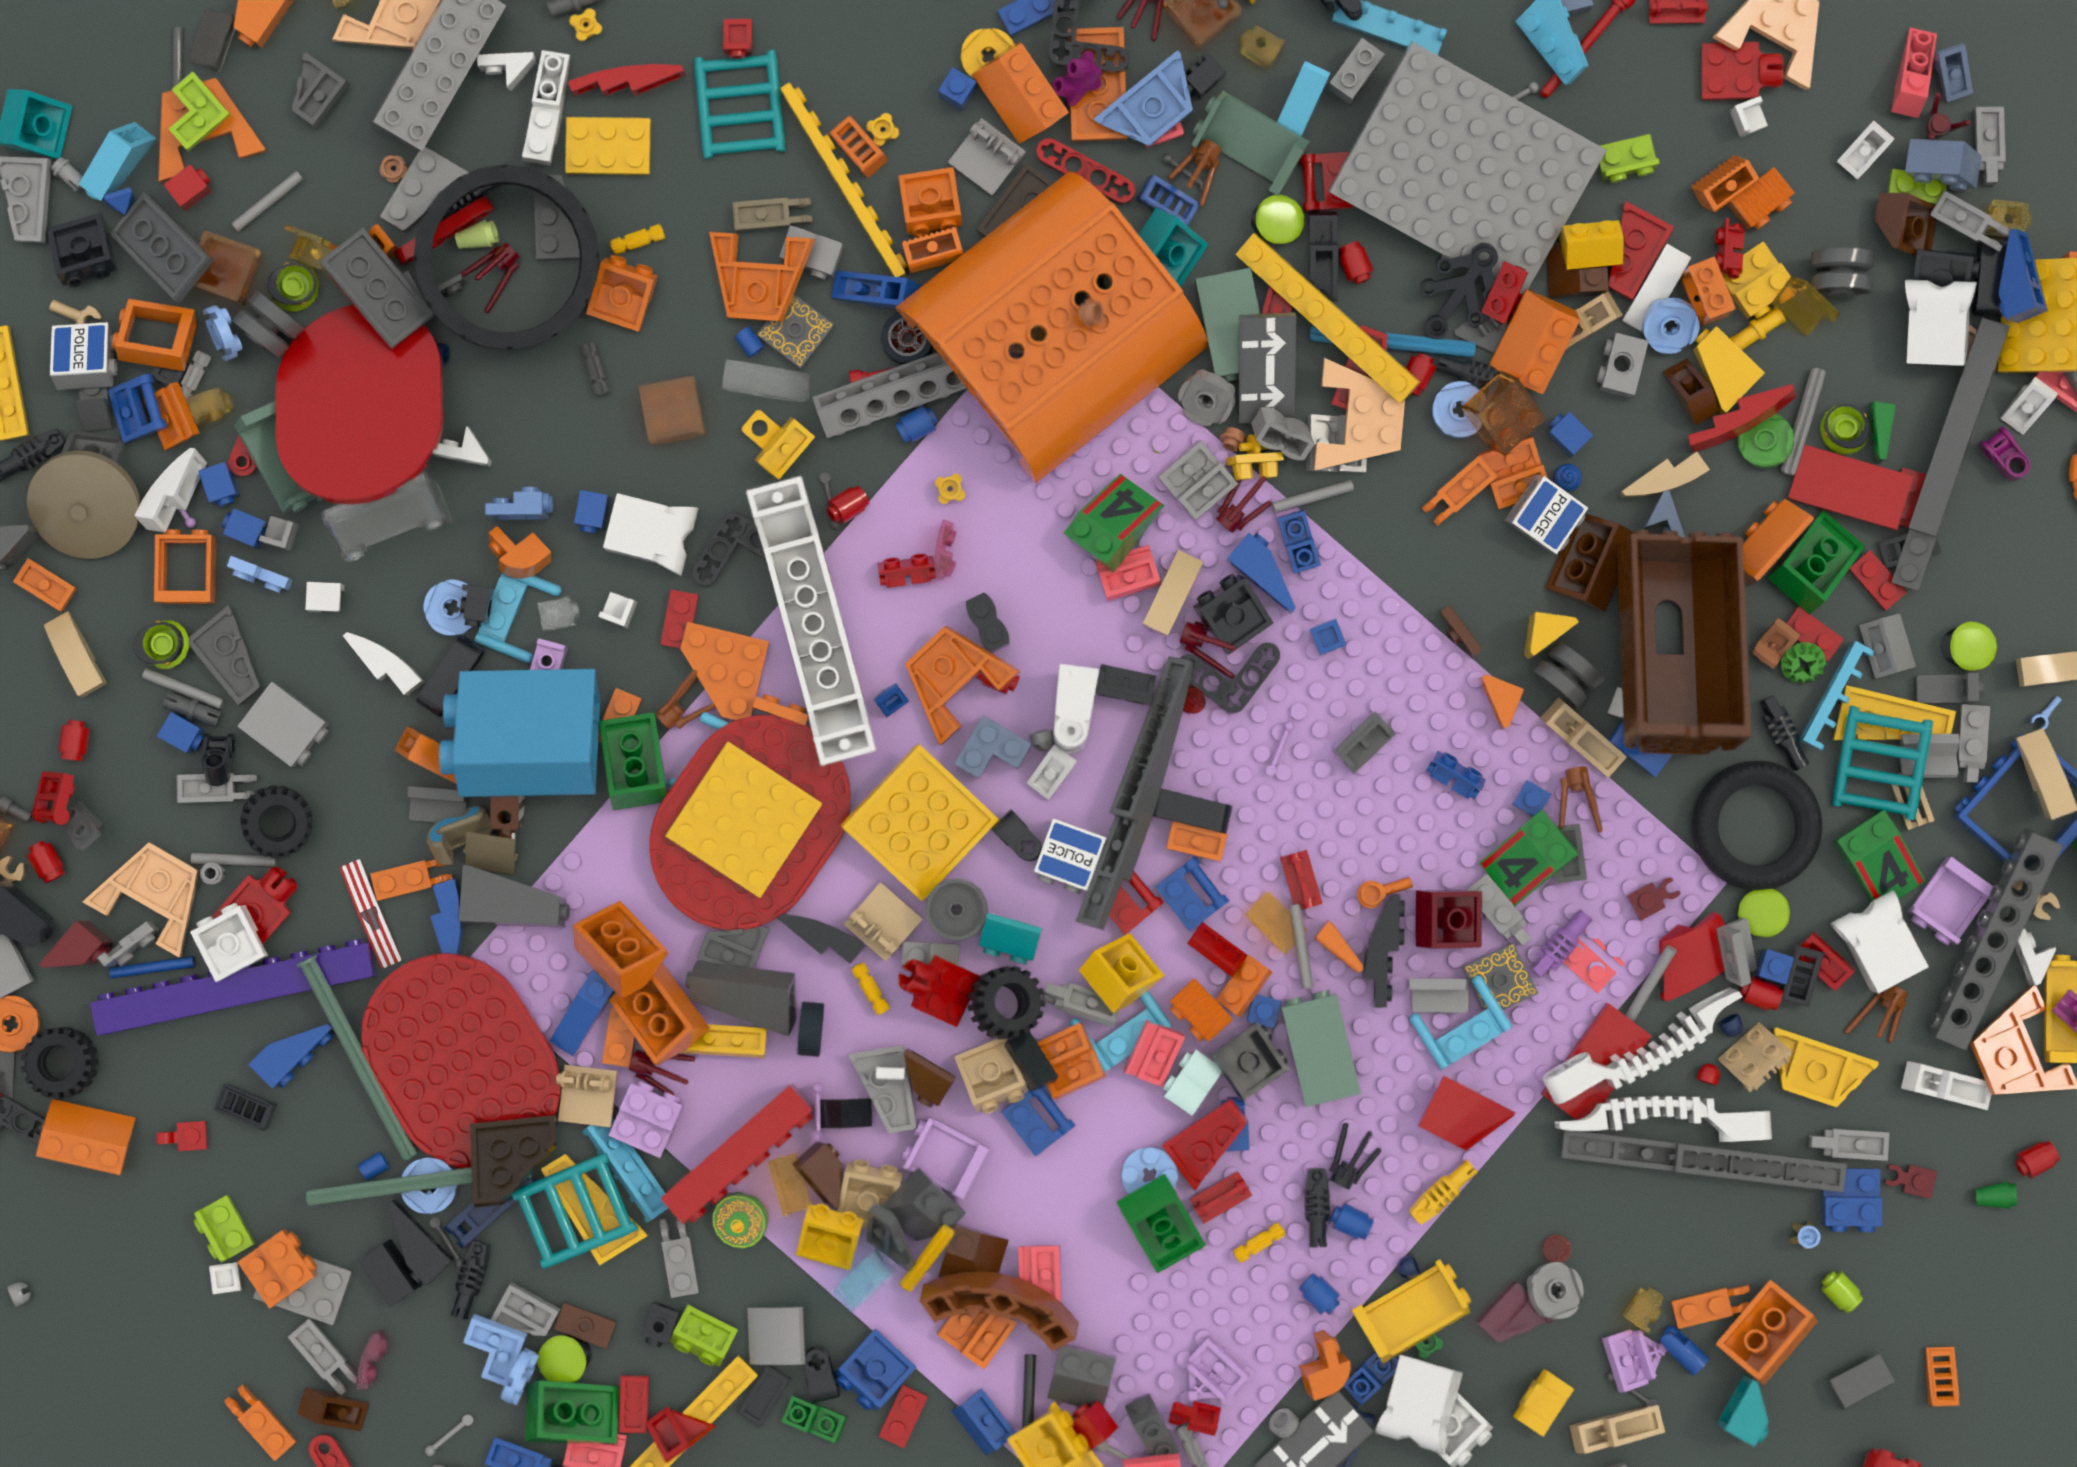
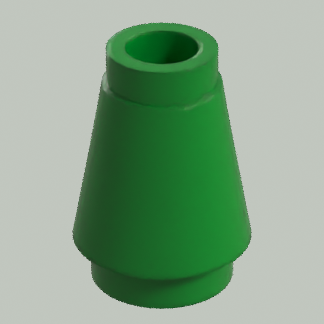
[1975,1181,2017,1209]

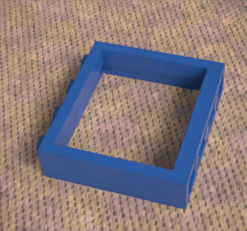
[1953,733,2077,867]

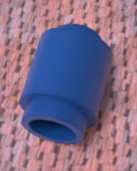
[895,405,938,443]
[1329,1203,1374,1240]
[1298,1273,1340,1315]

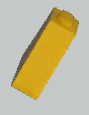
[1693,326,1765,415]

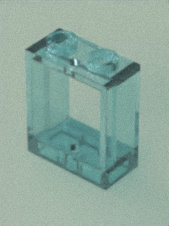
[832,1248,896,1312]

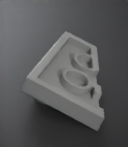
[380,147,469,232]
[0,156,52,243]
[848,1045,917,1133]

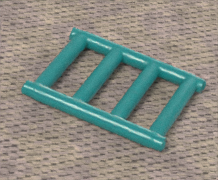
[694,50,785,159]
[1832,706,1933,820]
[512,1153,638,1269]

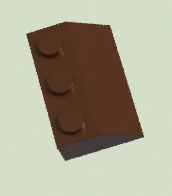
[1545,514,1633,612]

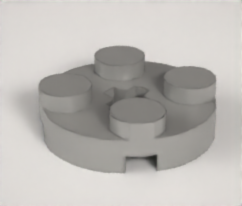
[1178,369,1236,426]
[1527,1262,1584,1320]

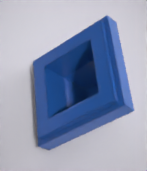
[104,187,135,215]
[873,683,909,718]

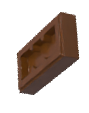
[1438,605,1482,658]
[554,1302,617,1349]

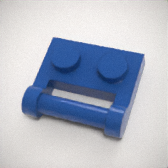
[107,374,168,443]
[1155,856,1230,932]
[1001,1086,1076,1157]

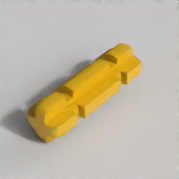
[610,224,665,255]
[851,962,890,1015]
[1233,1223,1286,1263]

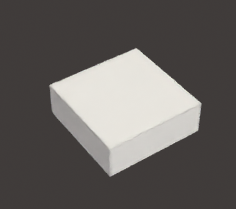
[876,1067,906,1080]
[209,1262,242,1294]

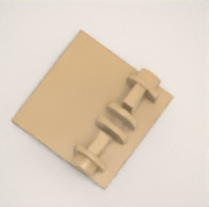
[843,882,923,961]
[1717,1022,1792,1092]
[556,1065,618,1127]

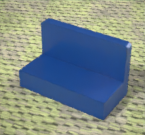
[952,1389,1016,1455]

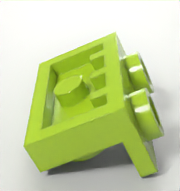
[1598,134,1660,183]
[194,1195,255,1262]
[670,1305,738,1367]

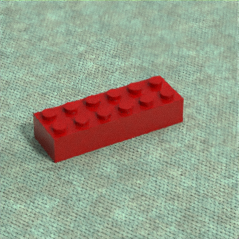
[660,1083,815,1224]

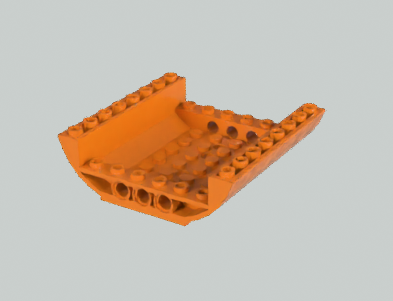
[895,171,1209,484]

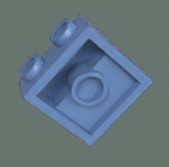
[485,487,553,520]

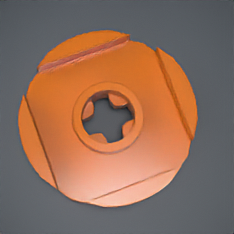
[0,996,40,1053]

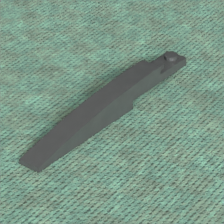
[1891,318,2010,592]
[1076,656,1194,930]
[1560,1130,1847,1192]

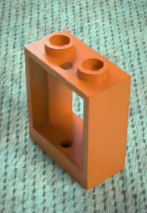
[1679,256,1736,329]
[112,299,198,371]
[154,529,217,604]

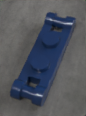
[443,1175,537,1249]

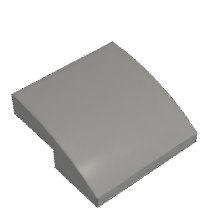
[1306,414,1367,473]
[1157,440,1238,520]
[0,934,34,999]
[747,1306,805,1365]

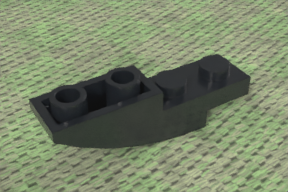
[1363,894,1405,1008]

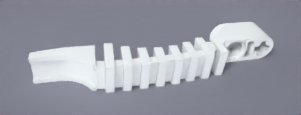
[1542,987,1742,1104]
[1554,1096,1772,1142]

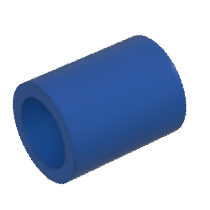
[734,326,765,358]
[358,1151,390,1181]

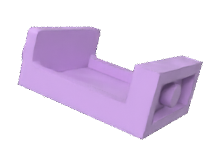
[1907,857,1993,946]
[901,1116,990,1199]

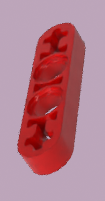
[1036,138,1135,205]
[394,196,495,266]

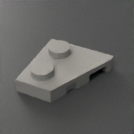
[97,921,159,967]
[491,1282,561,1336]

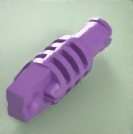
[1533,909,1593,978]

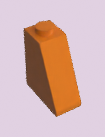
[234,0,294,48]
[394,726,456,784]

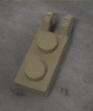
[732,197,813,232]

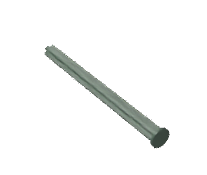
[296,954,417,1161]
[306,1167,532,1206]

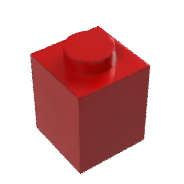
[163,164,212,211]
[1072,1400,1119,1452]

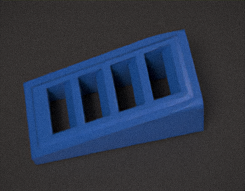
[1136,175,1199,226]

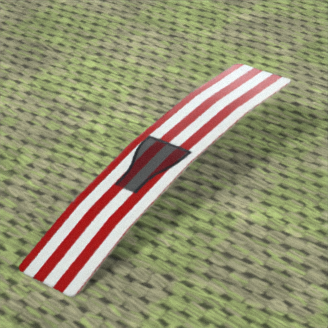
[340,859,402,968]

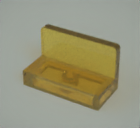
[284,224,338,272]
[1772,276,1841,335]
[1244,892,1307,954]
[768,1152,812,1217]

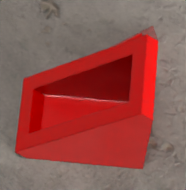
[645,1407,716,1463]

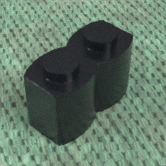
[966,592,1010,653]

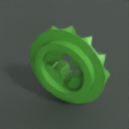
[1781,642,1827,685]

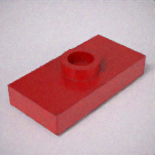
[1187,922,1247,977]
[619,1375,649,1433]

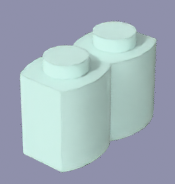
[1162,1050,1222,1116]

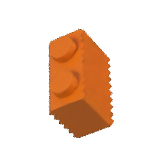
[1691,155,1760,213]
[1727,167,1795,231]
[902,227,963,274]
[1169,978,1233,1042]

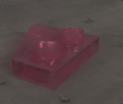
[1476,1281,1554,1343]

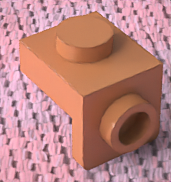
[1752,618,1800,669]

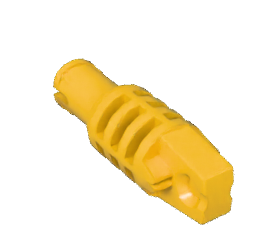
[1408,1159,1478,1225]

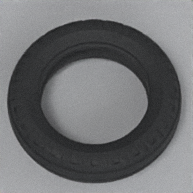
[1692,761,1822,890]

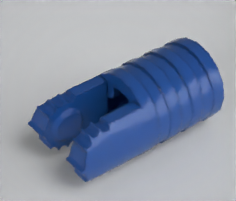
[1660,1325,1709,1376]

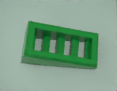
[1869,401,1896,463]

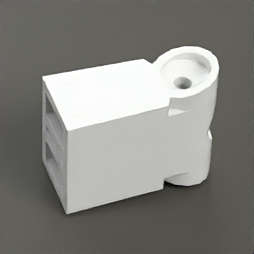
[1905,280,1977,366]
[603,493,699,576]
[1053,664,1099,755]
[1830,890,1928,993]
[1375,1355,1463,1454]

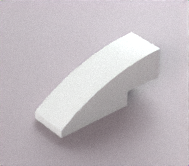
[1622,244,1691,334]
[134,448,207,533]
[343,632,425,696]
[1901,1061,1991,1110]

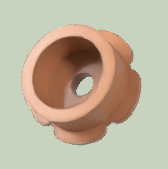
[380,155,407,182]
[1079,298,1104,327]
[1220,427,1247,452]

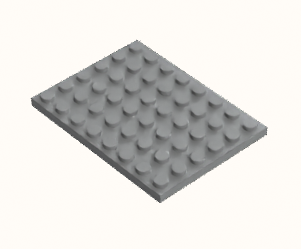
[1328,41,1607,294]

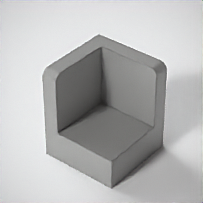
[259,516,299,551]

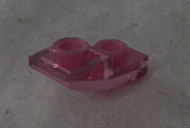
[935,519,957,581]
[356,1330,389,1389]

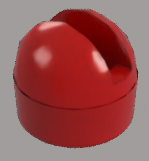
[1696,1064,1720,1086]

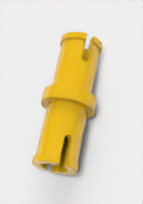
[1729,307,1786,350]

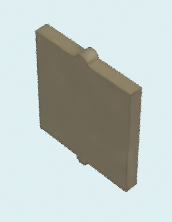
[463,832,518,875]

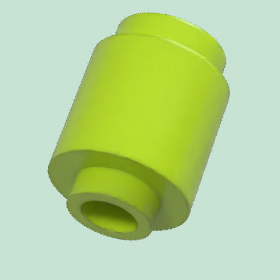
[1821,1271,1863,1313]

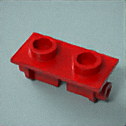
[1649,0,1708,24]
[1714,218,1745,279]
[1481,261,1528,324]
[878,554,936,588]
[1280,850,1323,910]
[1189,1171,1252,1224]

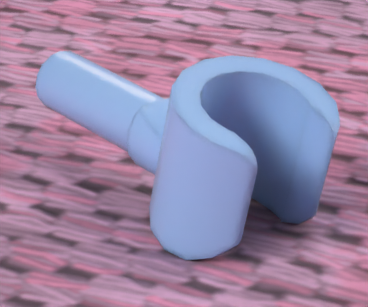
[2030,696,2062,730]

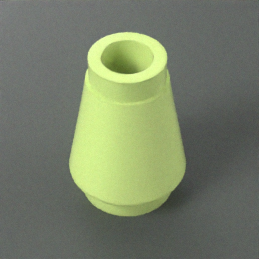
[455,220,499,249]

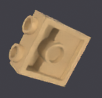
[954,1038,1029,1114]
[837,1159,903,1228]

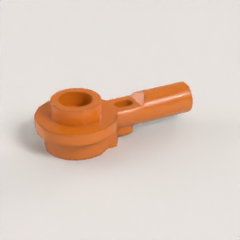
[1357,877,1413,909]

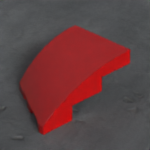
[1659,912,1725,1002]
[1418,1075,1515,1151]

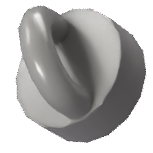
[1269,1408,1300,1438]

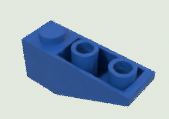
[248,1024,334,1088]

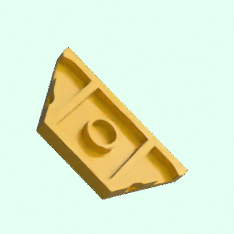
[1773,1027,1879,1107]

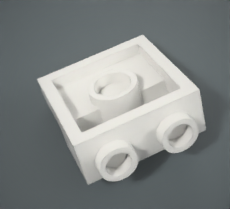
[190,903,268,982]
[1438,1393,1493,1467]

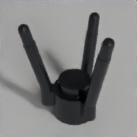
[1329,1123,1381,1190]

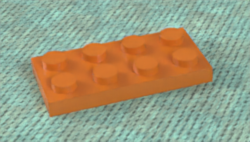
[1068,27,1128,142]

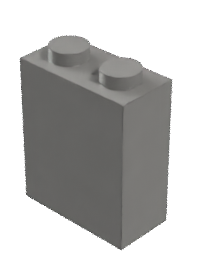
[237,681,330,768]

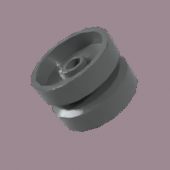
[1810,248,1874,296]
[231,289,305,359]
[1532,641,1605,711]
[925,879,988,941]

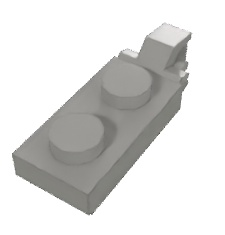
[1974,106,2006,186]
[1956,704,1990,783]
[1467,874,1531,946]
[1042,982,1120,1028]
[1808,1128,1890,1161]

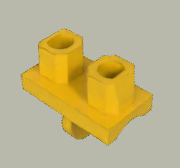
[1226,434,1283,481]

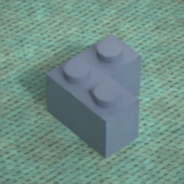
[1905,139,1982,192]
[954,715,1032,779]

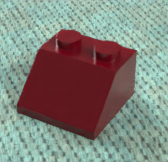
[1415,890,1482,949]
[40,921,114,968]

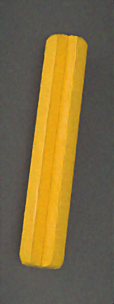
[900,1225,955,1292]

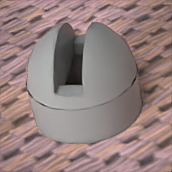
[1030,729,1053,751]
[7,1282,31,1307]

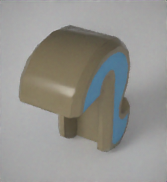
[426,805,494,866]

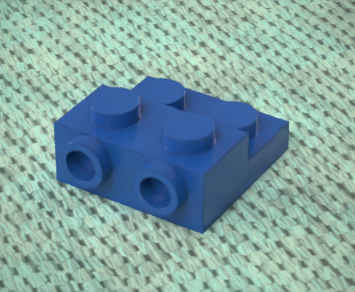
[1822,1168,1882,1232]
[834,1329,916,1412]

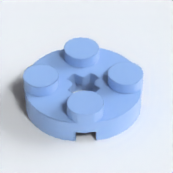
[1642,298,1700,354]
[203,305,242,361]
[1432,381,1489,438]
[423,579,473,636]
[1121,1147,1178,1194]
[401,1157,458,1214]
[500,1348,539,1406]

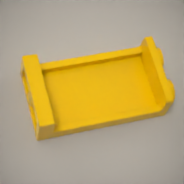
[2044,955,2077,1063]
[1352,1259,1472,1364]

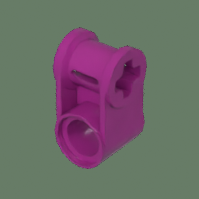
[1979,426,2031,481]

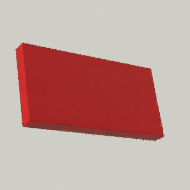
[1788,445,1914,531]
[1541,1002,1652,1120]

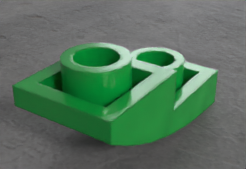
[781,1395,848,1443]

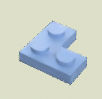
[227,556,293,593]
[463,1314,527,1386]

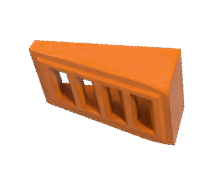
[829,115,888,178]
[1314,920,1364,973]
[1925,1346,1959,1406]

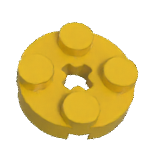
[961,28,1014,80]

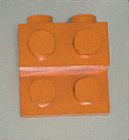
[898,167,963,237]
[586,255,658,332]
[238,1229,318,1309]

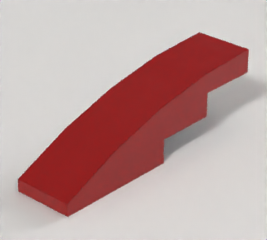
[568,64,686,97]
[1688,384,1797,453]

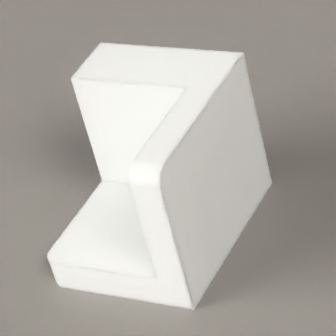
[1730,96,1768,138]
[305,582,345,612]
[598,592,637,628]

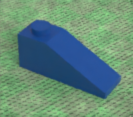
[1998,228,2048,323]
[831,270,923,311]
[1226,533,1296,614]
[550,970,615,1056]

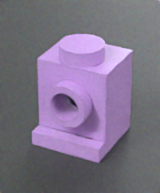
[530,638,568,670]

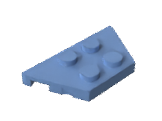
[1094,50,1193,147]

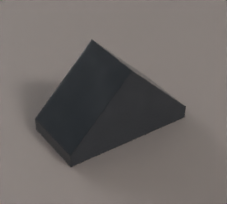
[820,1098,872,1128]

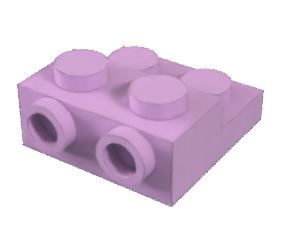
[608,1081,684,1158]

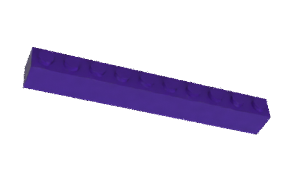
[90,939,377,1036]

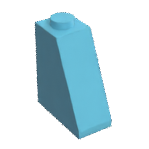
[1277,61,1330,136]
[79,122,157,201]

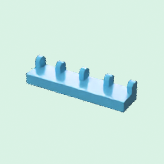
[1331,0,1447,55]
[1799,641,1875,751]
[582,1118,668,1224]

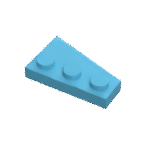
[1515,0,1589,85]

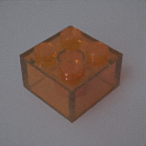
[1163,0,1243,51]
[192,230,263,306]
[1461,371,1546,456]
[638,376,706,445]

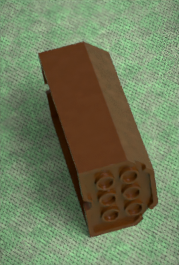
[1617,530,1751,755]

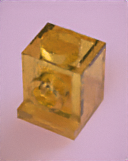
[1239,25,1285,70]
[1987,199,2032,232]
[187,387,234,427]
[1621,1287,1664,1334]

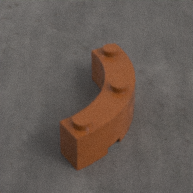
[919,1271,1079,1351]

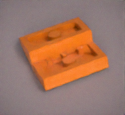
[1478,435,1547,509]
[1037,1023,1106,1100]
[936,1310,1017,1369]

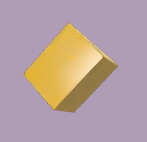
[1524,612,1579,660]

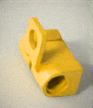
[741,410,815,479]
[1513,1369,1574,1437]

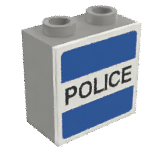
[50,322,118,390]
[1504,474,1588,554]
[1034,819,1106,894]

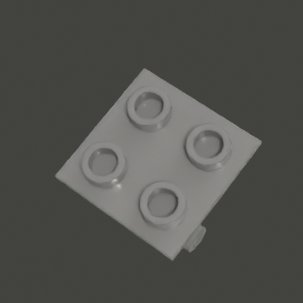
[948,118,1026,196]

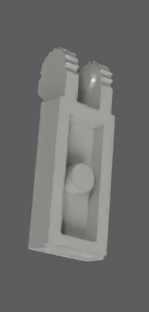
[1930,191,2010,252]
[177,773,257,803]
[660,1218,699,1298]
[288,1318,360,1395]

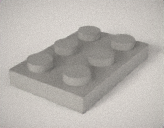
[253,1254,353,1325]

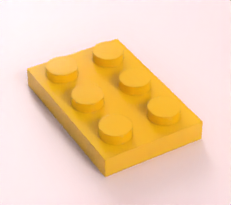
[565,117,651,176]

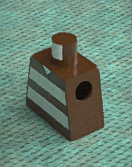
[490,795,525,839]

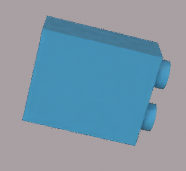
[440,669,601,797]

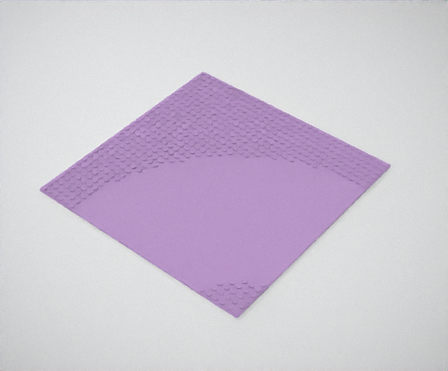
[471,352,1727,1467]

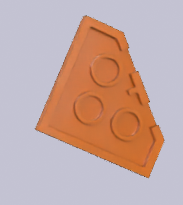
[681,622,770,720]

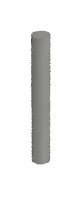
[232,171,303,232]
[1271,480,1354,513]
[142,668,224,710]
[191,853,277,867]
[1289,904,1314,989]
[1625,945,1677,1021]

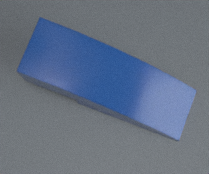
[430,879,464,954]

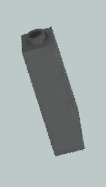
[459,865,570,928]
[686,961,796,1036]

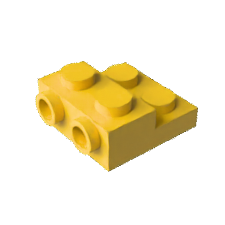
[1723,241,1797,319]
[796,1204,864,1271]
[1007,1406,1089,1467]

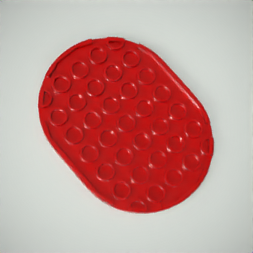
[276,305,444,504]
[649,715,851,930]
[361,953,561,1169]

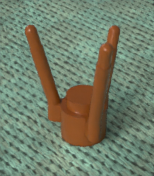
[1168,140,1222,207]
[655,670,715,729]
[1559,766,1603,833]
[1844,985,1908,1043]

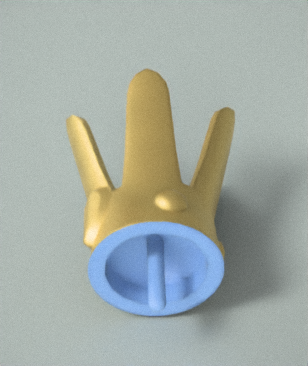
[1790,1221,1820,1250]

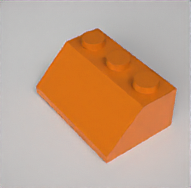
[971,42,1069,144]
[1489,289,1580,394]
[1743,498,1815,585]
[573,901,668,998]
[609,963,710,1065]
[36,1098,136,1175]
[1716,1280,1818,1386]

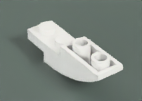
[522,50,570,166]

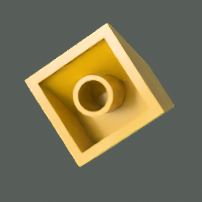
[1558,220,1624,270]
[1078,933,1165,1013]

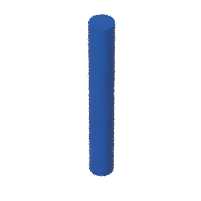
[109,956,195,979]

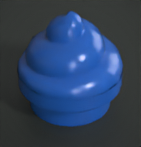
[1554,464,1582,492]

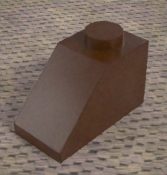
[1663,359,1720,425]
[792,1142,843,1209]
[297,1387,369,1431]

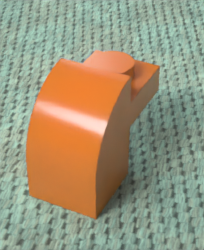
[488,526,551,579]
[1299,1330,1351,1401]

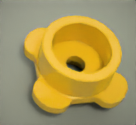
[570,8,602,41]
[867,113,899,146]
[935,474,965,504]

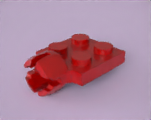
[1702,42,1783,101]
[212,866,298,945]
[898,955,980,1027]

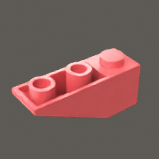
[1891,27,1937,118]

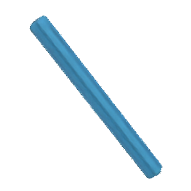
[1309,325,1476,358]

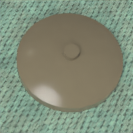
[27,450,141,559]

